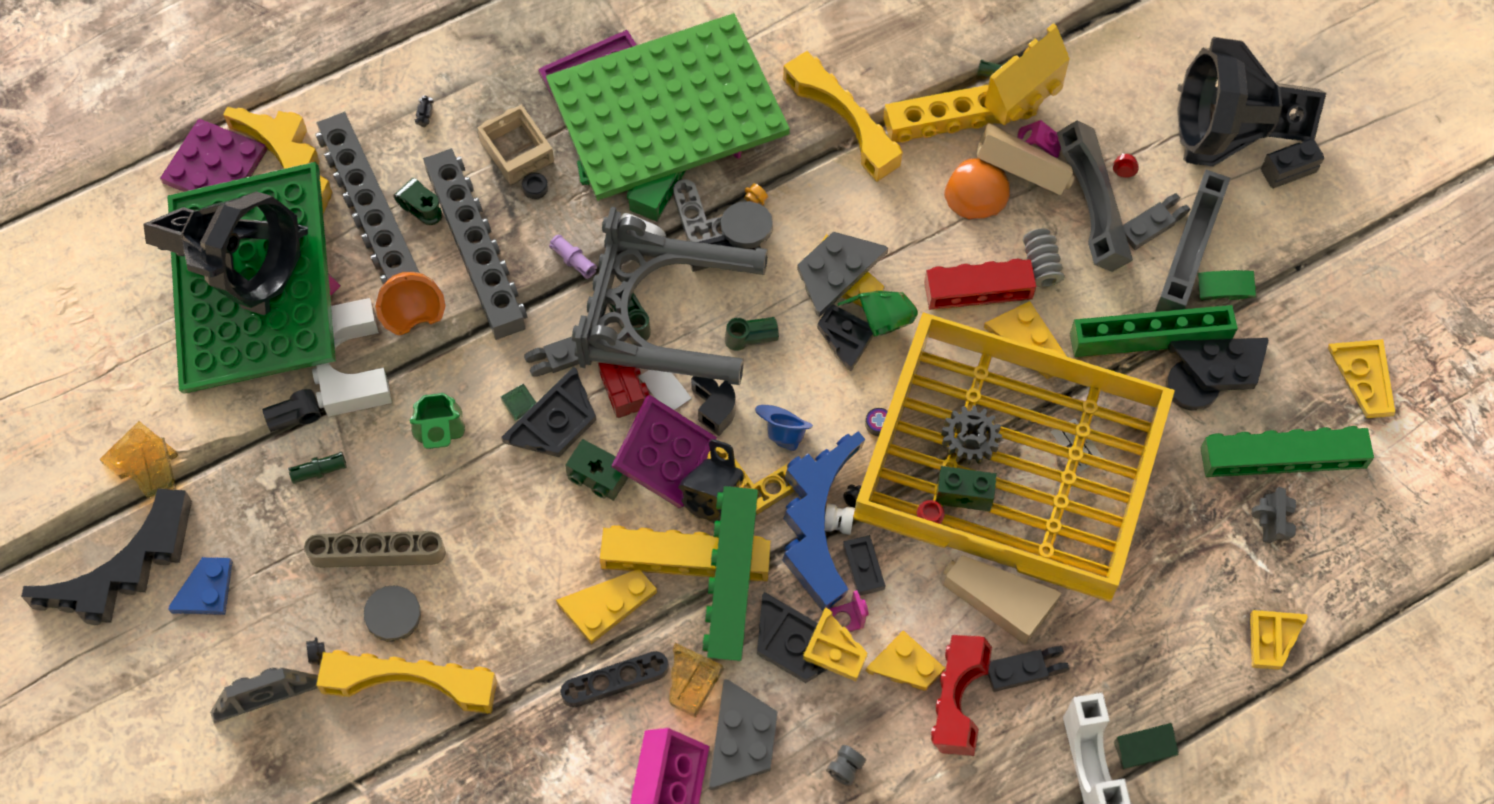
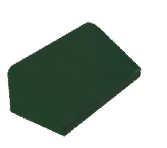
[1114,723,1179,770]

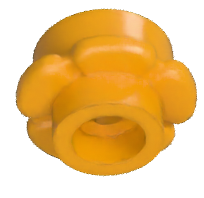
[745,183,768,206]

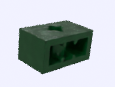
[565,439,629,501]
[935,466,997,512]

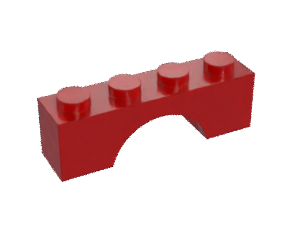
[931,635,992,756]

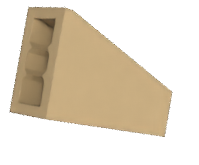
[977,123,1075,195]
[943,555,1062,645]

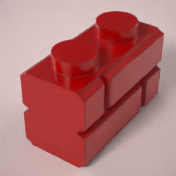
[598,363,650,418]

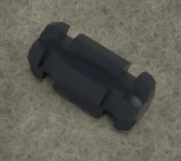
[414,95,434,127]

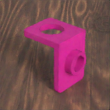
[1017,120,1061,158]
[829,590,869,632]

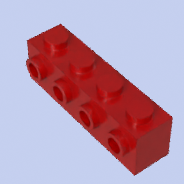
[924,258,1036,310]

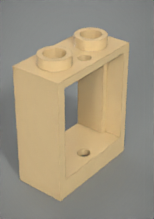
[477,104,554,185]

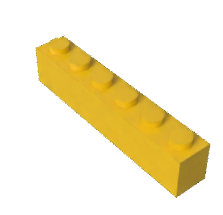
[600,525,771,582]

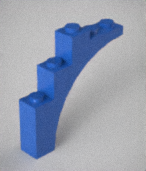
[782,431,865,611]

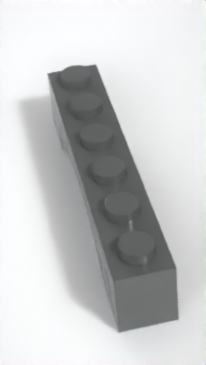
[1057,120,1133,272]
[1155,170,1231,312]

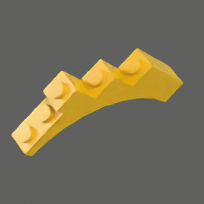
[223,106,333,214]

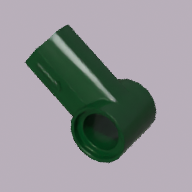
[725,317,779,351]

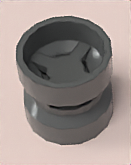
[826,745,866,786]

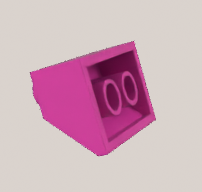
[630,728,710,804]

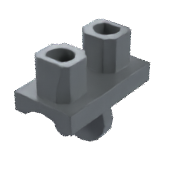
[1251,487,1296,543]

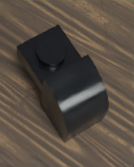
[691,376,736,436]

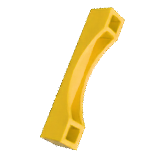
[783,50,902,182]
[317,650,497,714]

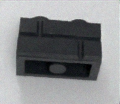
[1261,138,1324,188]

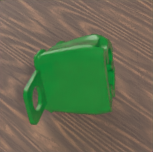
[837,291,918,337]
[410,393,465,449]

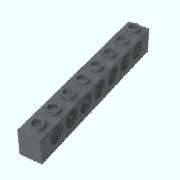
[315,112,420,284]
[423,148,528,340]

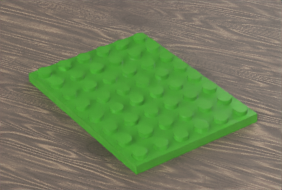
[546,13,790,201]

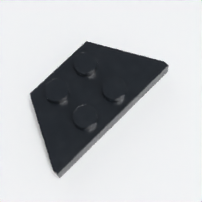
[1168,338,1269,391]
[501,367,596,457]
[757,592,827,683]

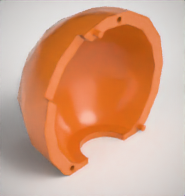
[944,158,1010,220]
[375,272,445,335]

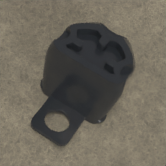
[678,439,744,523]

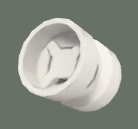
[824,503,855,535]

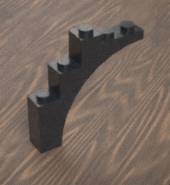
[21,489,192,625]

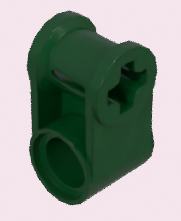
[393,177,443,225]
[607,293,651,341]

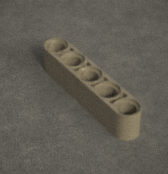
[304,531,446,568]

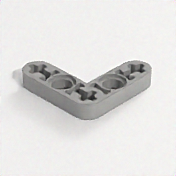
[673,179,722,242]

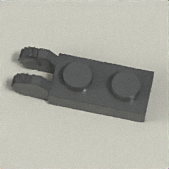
[1123,193,1190,250]
[524,336,579,377]

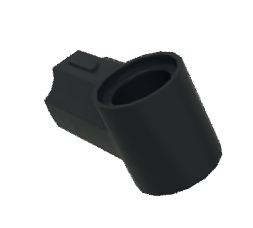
[262,389,321,432]

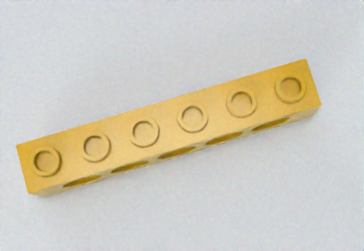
[883,85,1039,143]

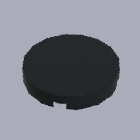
[1166,361,1220,411]

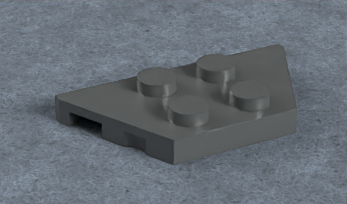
[797,231,888,317]
[210,668,318,724]
[709,679,778,790]

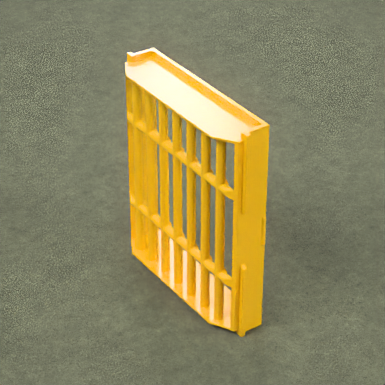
[853,312,1175,602]

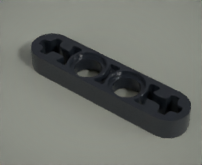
[560,651,669,707]

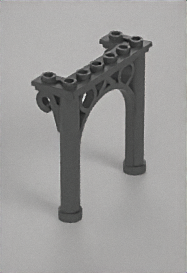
[572,207,768,385]

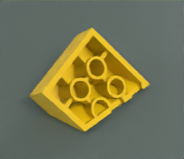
[985,23,1070,125]

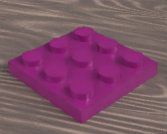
[160,119,267,192]
[611,395,717,508]

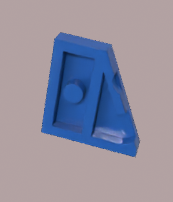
[168,557,232,615]

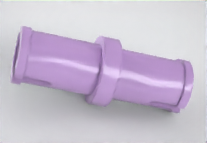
[549,234,597,279]

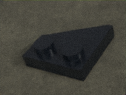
[817,304,874,371]

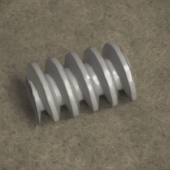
[1023,228,1065,287]

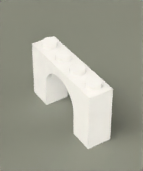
[312,298,392,417]
[1063,693,1131,804]

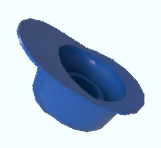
[755,405,813,451]

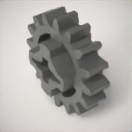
[941,405,1002,465]

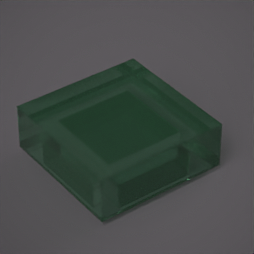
[500,383,536,421]

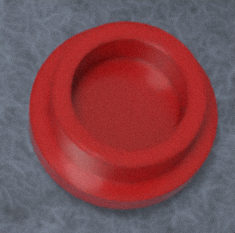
[1113,154,1139,178]
[916,500,945,524]

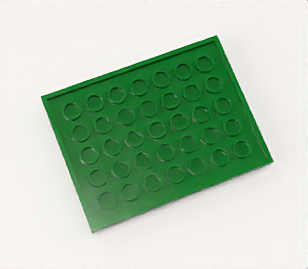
[167,162,336,394]

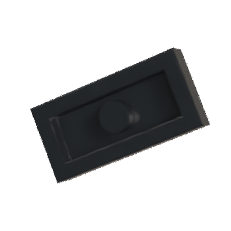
[843,535,885,596]

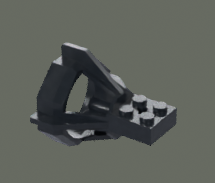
[1177,37,1327,166]
[143,192,308,315]

